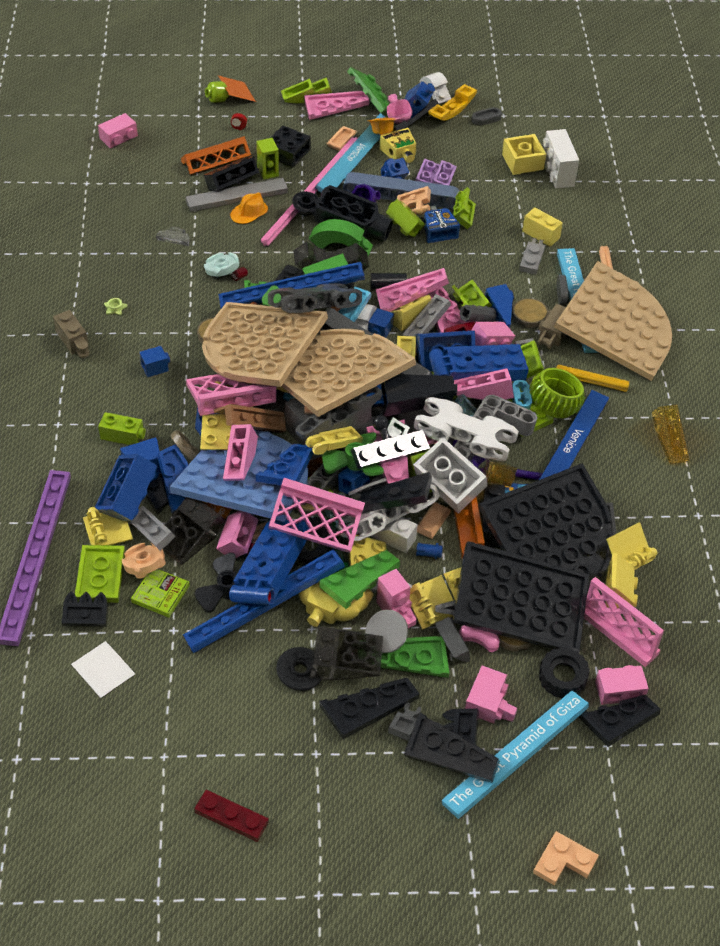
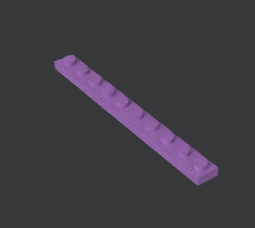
[0,470,71,646]

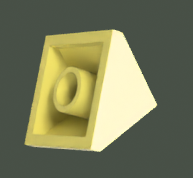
[391,295,431,332]

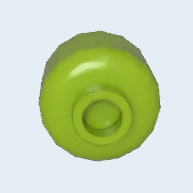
[205,81,229,103]

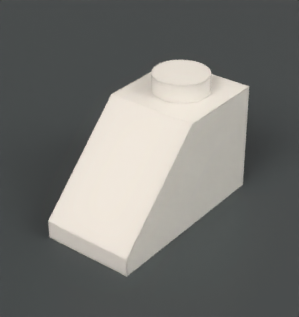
[371,517,418,553]

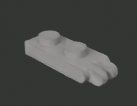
[519,238,545,275]

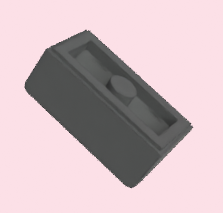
[435,617,470,662]

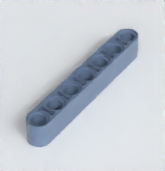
[343,172,459,209]

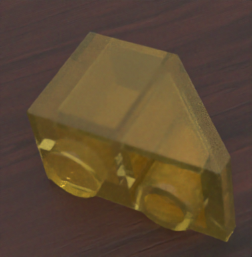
[483,459,517,487]

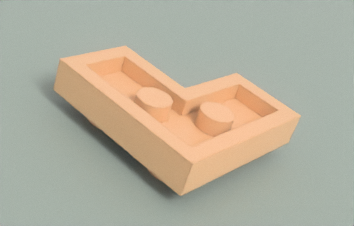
[533,831,599,886]

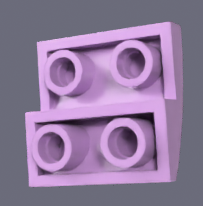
[415,159,457,185]

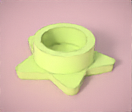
[104,298,127,316]

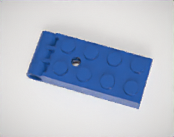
[429,344,529,381]
[229,518,311,606]

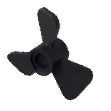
[195,553,237,613]

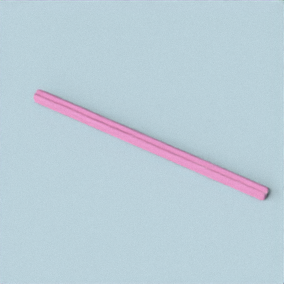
[261,137,358,246]

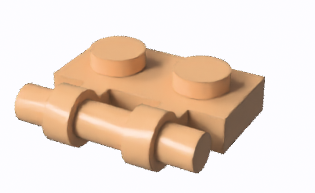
[397,186,431,216]

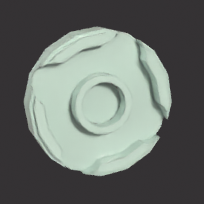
[204,252,240,277]

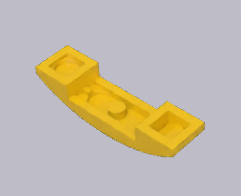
[428,84,477,120]

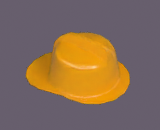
[367,118,396,136]
[230,192,268,224]

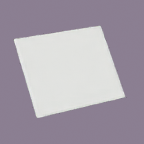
[71,641,135,698]

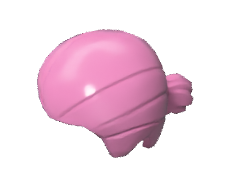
[387,94,412,125]

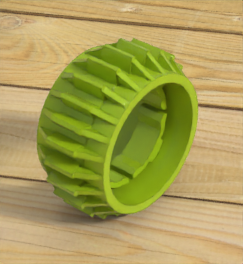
[529,368,586,418]

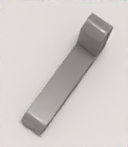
[454,395,537,462]

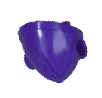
[352,184,381,203]

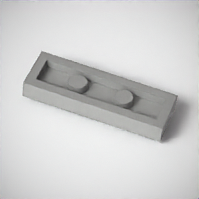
[402,294,451,337]
[130,506,176,551]

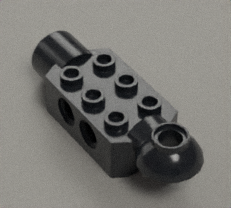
[292,185,393,242]

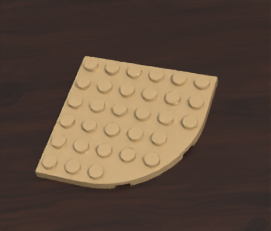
[554,261,672,381]
[202,302,328,387]
[281,329,416,417]

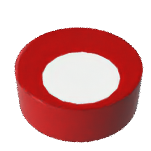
[231,113,247,130]

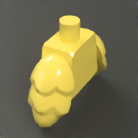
[299,581,374,627]

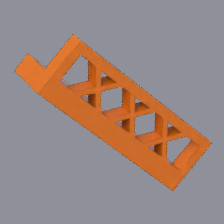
[181,136,251,175]
[454,497,485,559]

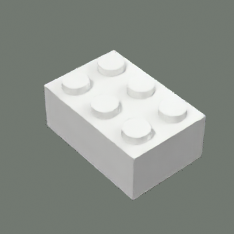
[543,129,579,189]
[413,437,487,513]

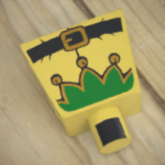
[380,128,416,163]

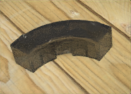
[293,242,370,270]

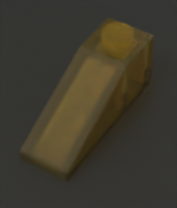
[652,404,690,464]

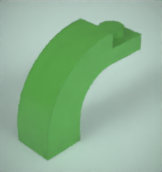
[309,219,373,259]

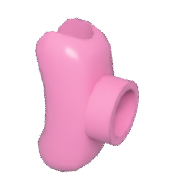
[459,625,500,652]

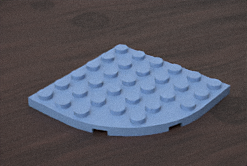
[170,429,308,522]

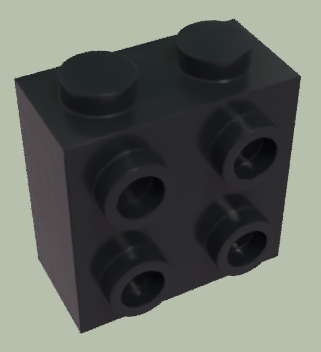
[270,125,311,167]

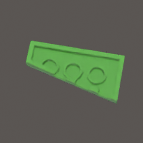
[347,67,391,117]
[319,550,400,609]
[357,636,449,678]

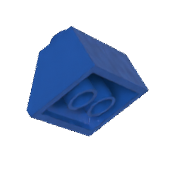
[415,330,476,371]
[95,454,157,521]

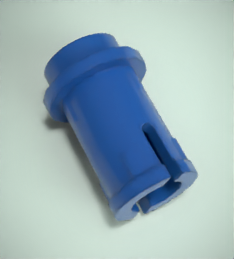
[416,542,443,560]

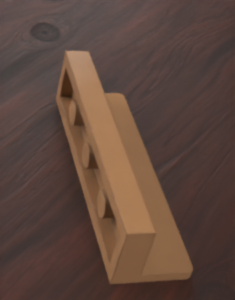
[214,404,286,433]

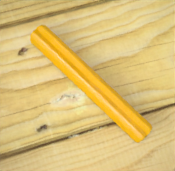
[556,365,629,392]

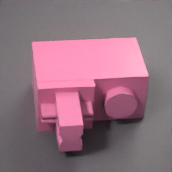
[376,569,417,629]
[465,666,517,723]

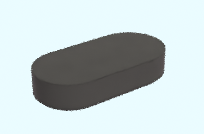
[472,107,502,126]
[556,275,568,305]

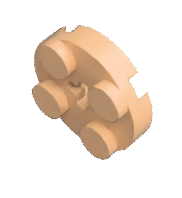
[122,543,166,578]

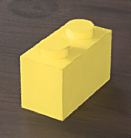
[522,208,563,247]

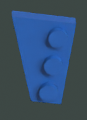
[157,444,198,513]
[255,444,314,485]

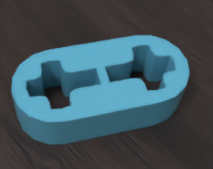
[512,380,532,410]

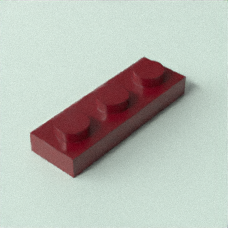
[194,790,269,842]

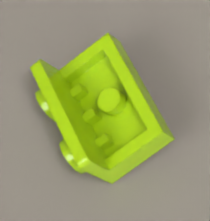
[453,187,476,229]
[452,279,491,307]

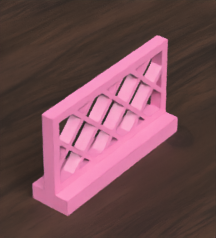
[186,374,276,416]
[268,478,365,553]
[584,577,664,667]

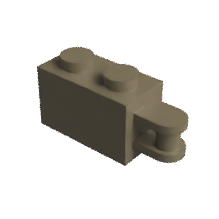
[538,304,567,349]
[53,310,90,358]

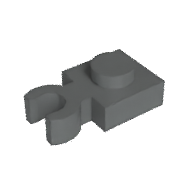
[388,703,421,741]

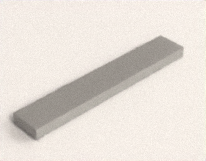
[186,178,288,212]

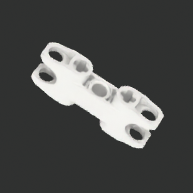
[414,397,519,461]
[336,484,440,541]

